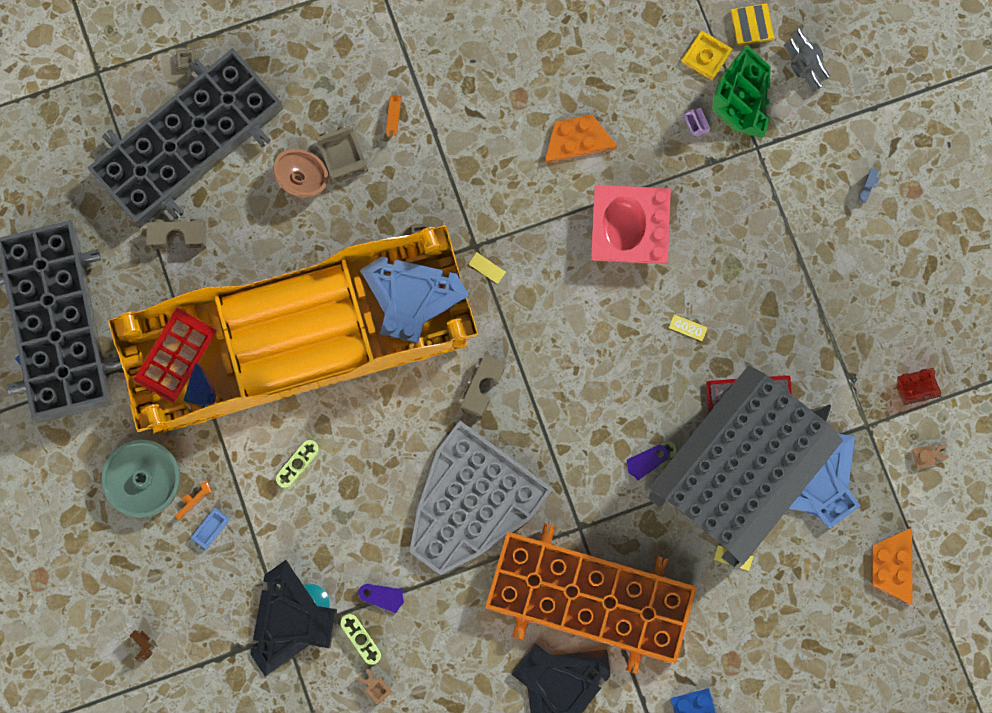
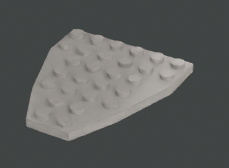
[409,421,553,576]

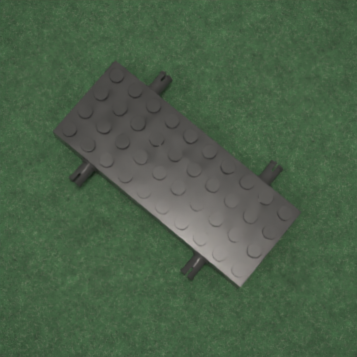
[87,48,283,229]
[0,220,122,424]

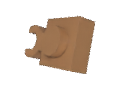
[912,445,949,469]
[358,669,392,705]

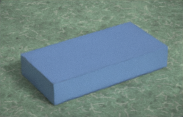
[191,507,231,550]

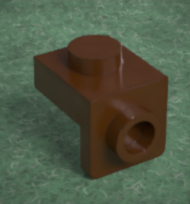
[129,630,155,662]

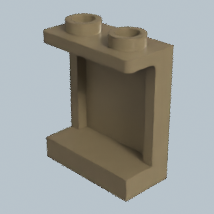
[316,125,368,184]

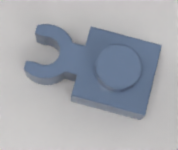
[858,168,880,203]

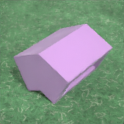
[684,107,710,136]

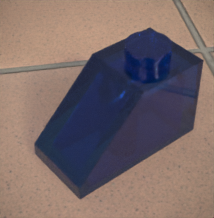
[183,364,216,408]

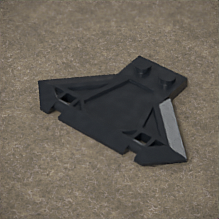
[250,560,337,676]
[511,644,610,713]

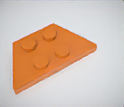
[545,114,617,163]
[872,529,913,605]

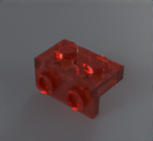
[896,368,941,406]

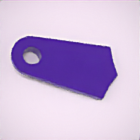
[626,445,669,481]
[358,584,404,613]

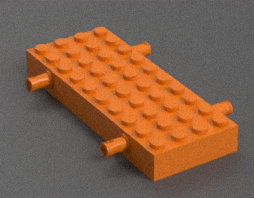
[485,523,697,674]

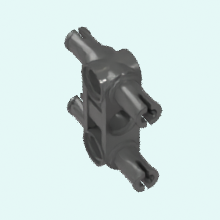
[783,28,831,92]

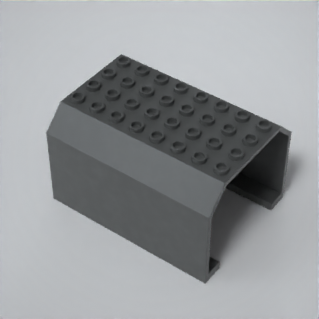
[645,365,843,570]

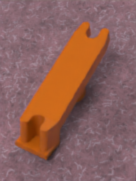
[386,95,402,137]
[175,481,211,521]

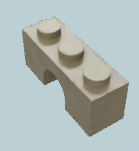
[147,219,207,249]
[459,354,506,418]

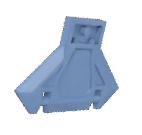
[360,256,469,344]
[789,434,861,529]

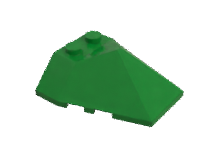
[712,45,771,138]

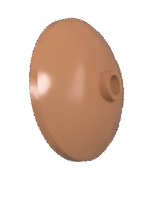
[273,149,328,198]

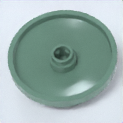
[102,440,181,518]

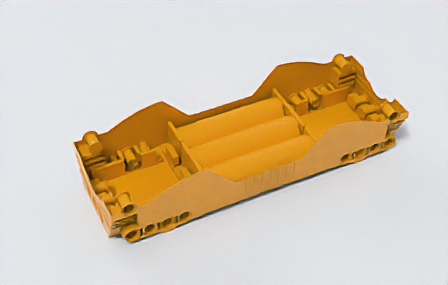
[108,225,478,434]

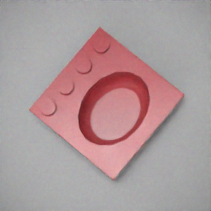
[591,185,671,264]

